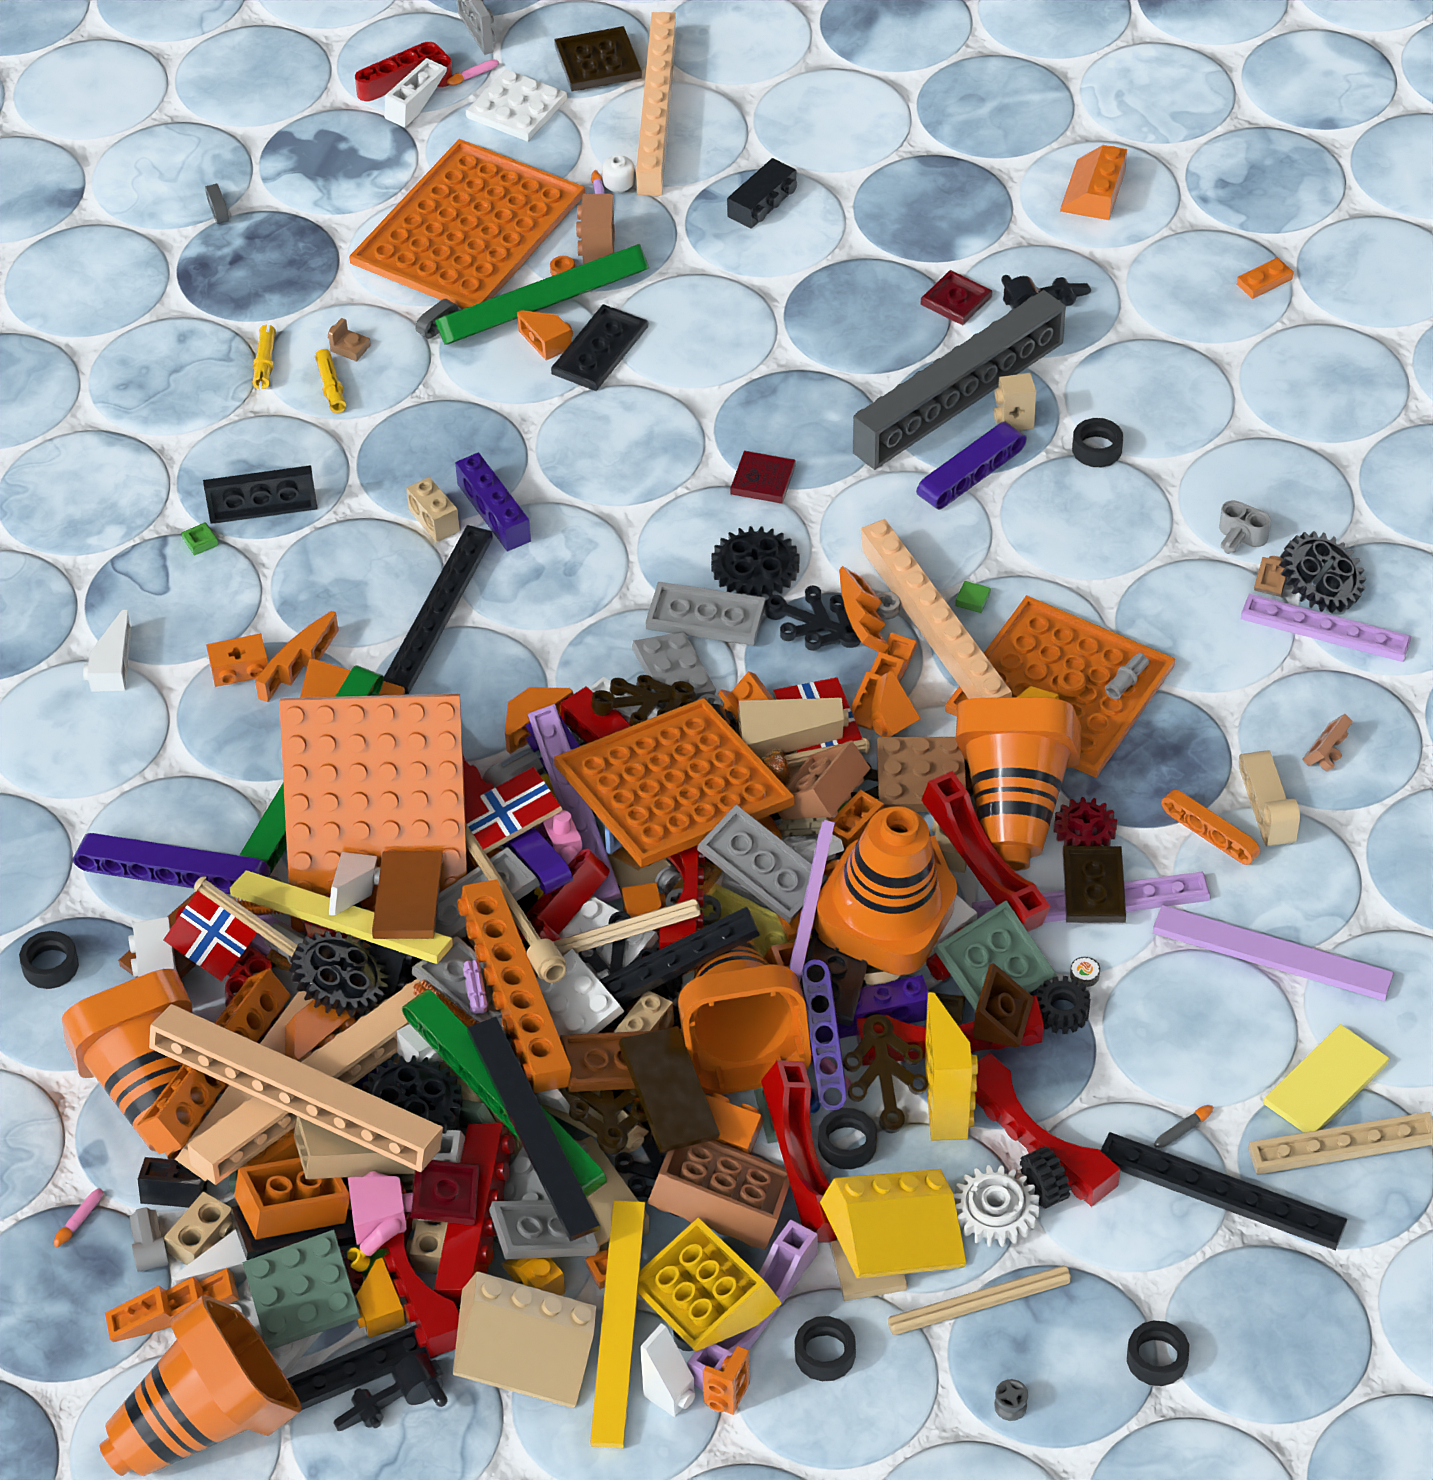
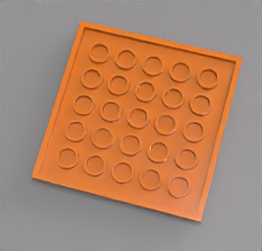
[945,595,1175,778]
[554,698,794,868]

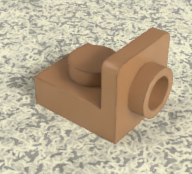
[328,318,371,362]
[1254,556,1286,597]

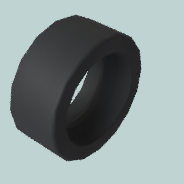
[1072,418,1123,467]
[19,931,79,989]
[818,1108,877,1169]
[794,1316,856,1382]
[1127,1320,1190,1386]

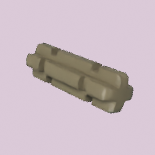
[778,817,830,837]

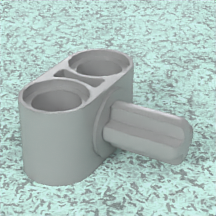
[1219,500,1271,554]

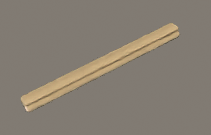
[553,899,701,956]
[888,1265,1071,1335]

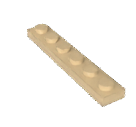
[1248,1112,1433,1175]

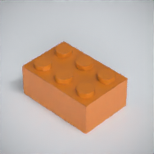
[234,1157,350,1240]

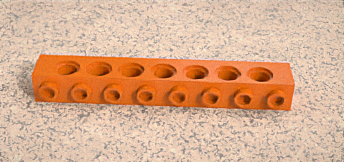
[457,879,571,1093]
[136,968,291,1154]

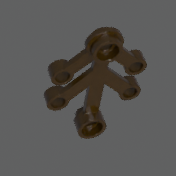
[591,675,696,727]
[843,1014,928,1133]
[566,1087,647,1154]

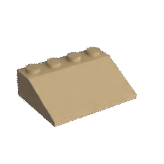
[453,1272,596,1408]

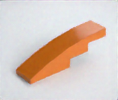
[839,566,889,653]
[255,611,339,702]
[850,633,917,731]
[105,1268,239,1342]

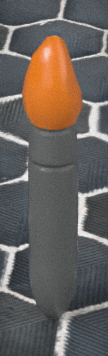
[1154,1105,1214,1148]

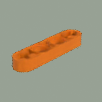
[1161,789,1260,865]

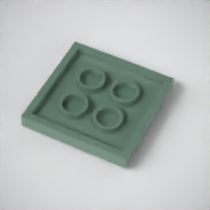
[933,901,1057,1011]
[242,1230,361,1351]

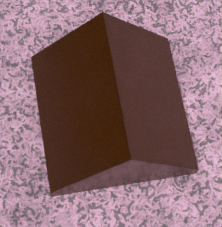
[973,963,1034,1048]

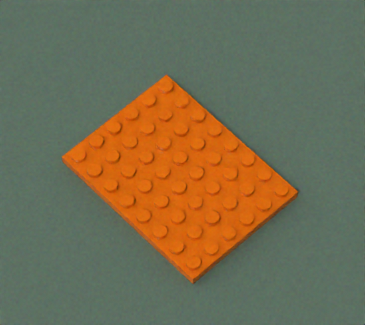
[349,139,585,309]
[279,694,468,932]

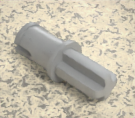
[1105,653,1149,700]

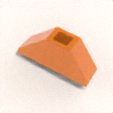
[505,687,573,754]
[285,1000,358,1062]

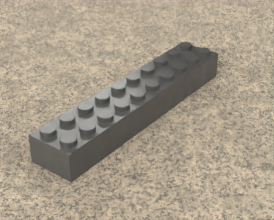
[853,290,1066,470]

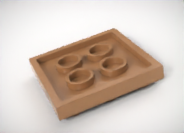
[877,737,966,811]

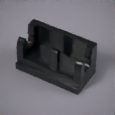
[137,1157,207,1208]

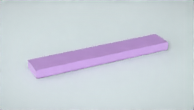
[1241,593,1411,662]
[789,820,835,981]

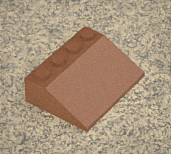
[647,1140,790,1250]

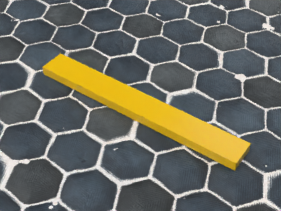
[590,1200,646,1449]

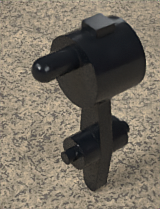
[1001,275,1091,309]
[333,1353,448,1431]

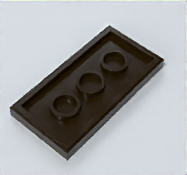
[619,1026,720,1153]

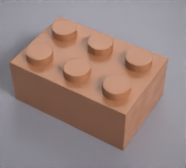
[777,741,870,821]

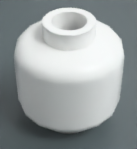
[602,155,635,193]

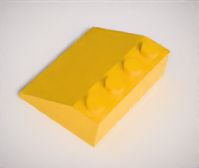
[925,992,978,1141]
[820,1169,967,1279]
[638,1218,782,1352]

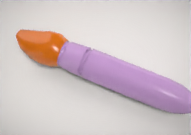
[591,170,605,194]

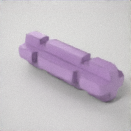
[463,960,488,1014]

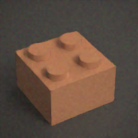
[576,194,615,264]

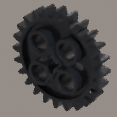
[711,526,800,597]
[1279,531,1366,613]
[289,930,388,1017]
[362,1055,462,1134]

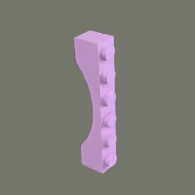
[687,1220,818,1390]

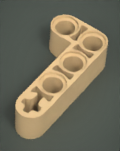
[1239,750,1300,846]

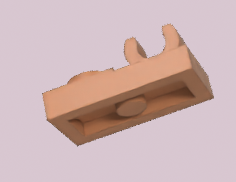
[1302,714,1353,771]

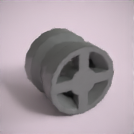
[994,1379,1028,1421]

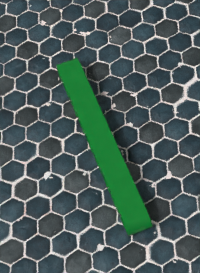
[435,244,649,345]
[239,665,384,876]
[402,989,607,1198]

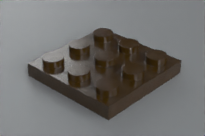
[554,26,642,92]

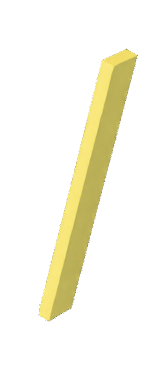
[230,870,453,964]

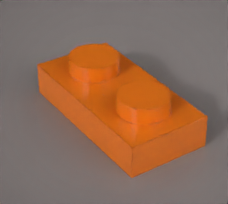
[1236,257,1294,299]

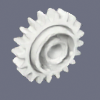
[954,1165,1039,1247]

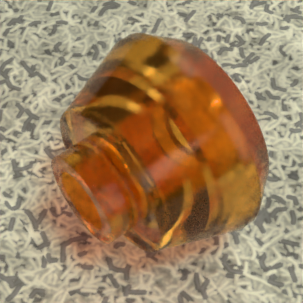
[760,748,790,786]

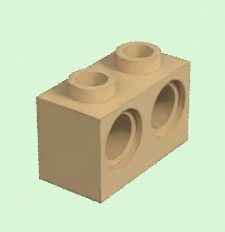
[406,477,460,542]
[614,991,674,1032]
[164,1192,235,1265]
[406,1218,448,1274]

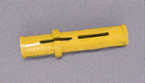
[252,325,276,389]
[314,349,347,413]

